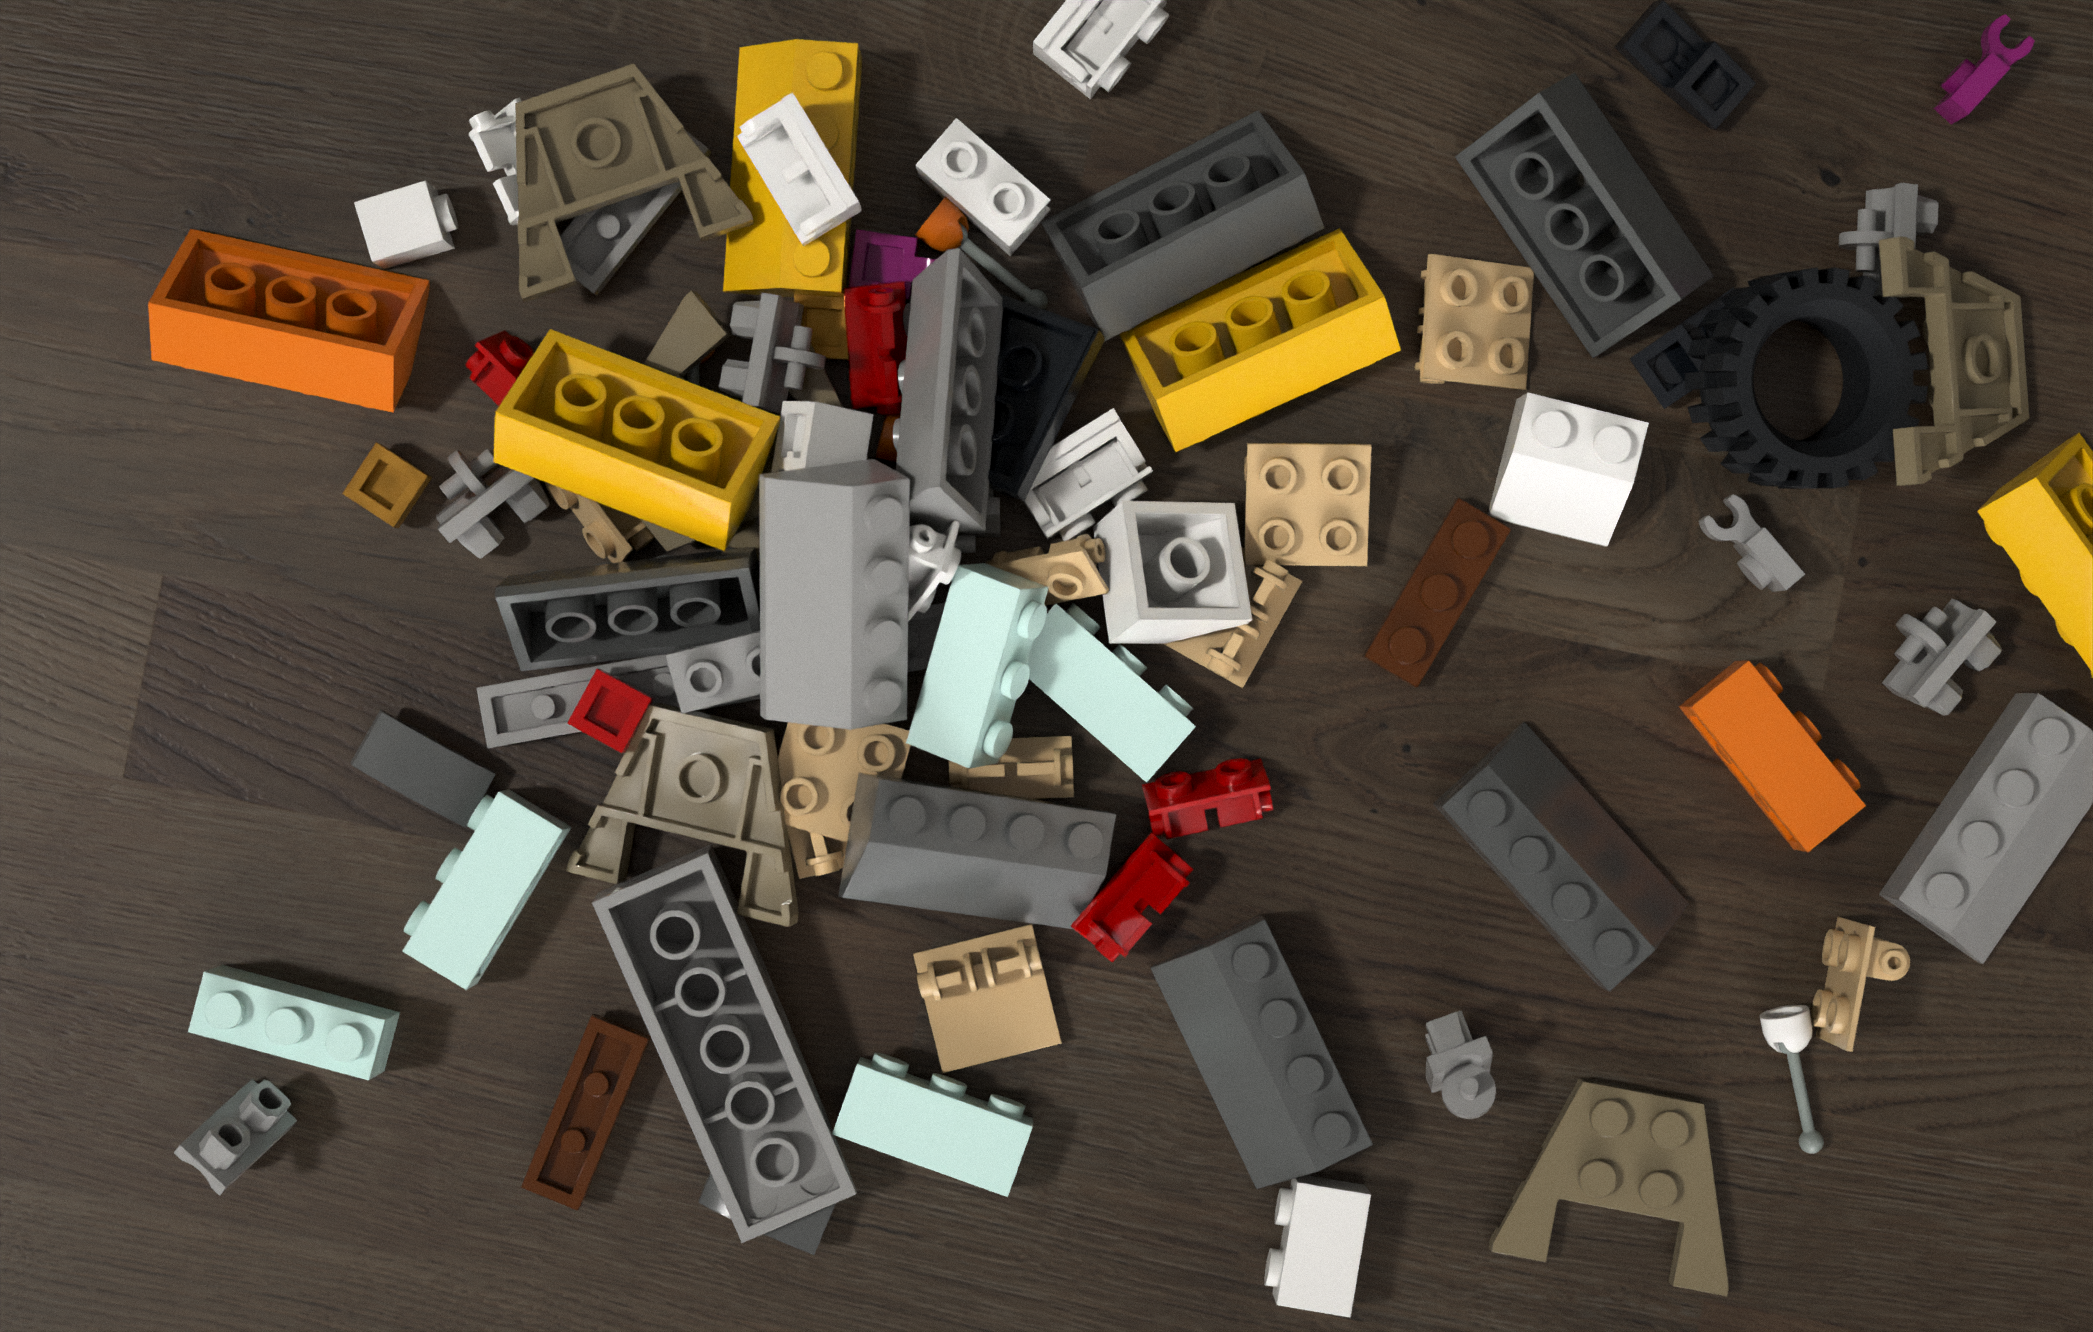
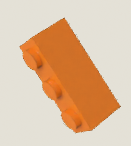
[1679,660,1866,852]

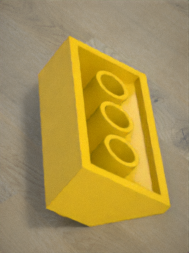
[723,39,862,297]
[1119,228,1401,452]
[493,329,780,551]
[1977,433,2093,678]

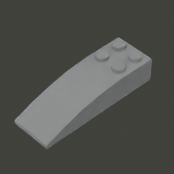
[592,844,857,1243]

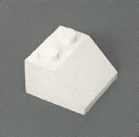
[1488,392,1649,547]
[1093,501,1252,644]

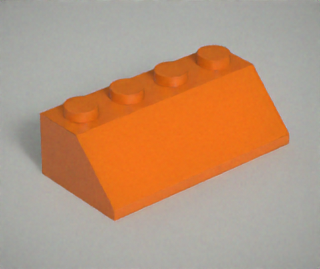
[148,229,430,412]

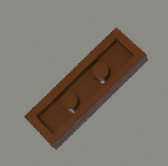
[1362,498,1511,688]
[521,1013,651,1211]

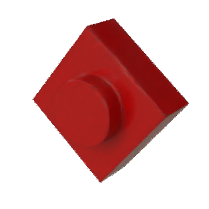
[567,669,655,753]

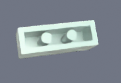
[906,563,1049,769]
[1027,603,1196,782]
[402,789,572,990]
[188,965,400,1080]
[832,1052,1033,1197]

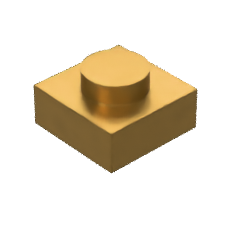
[794,294,848,361]
[342,442,432,529]

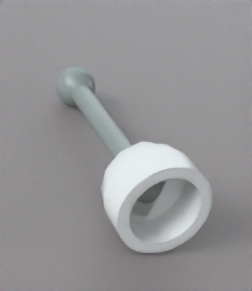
[1760,1005,1824,1154]

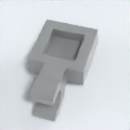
[1699,494,1805,592]

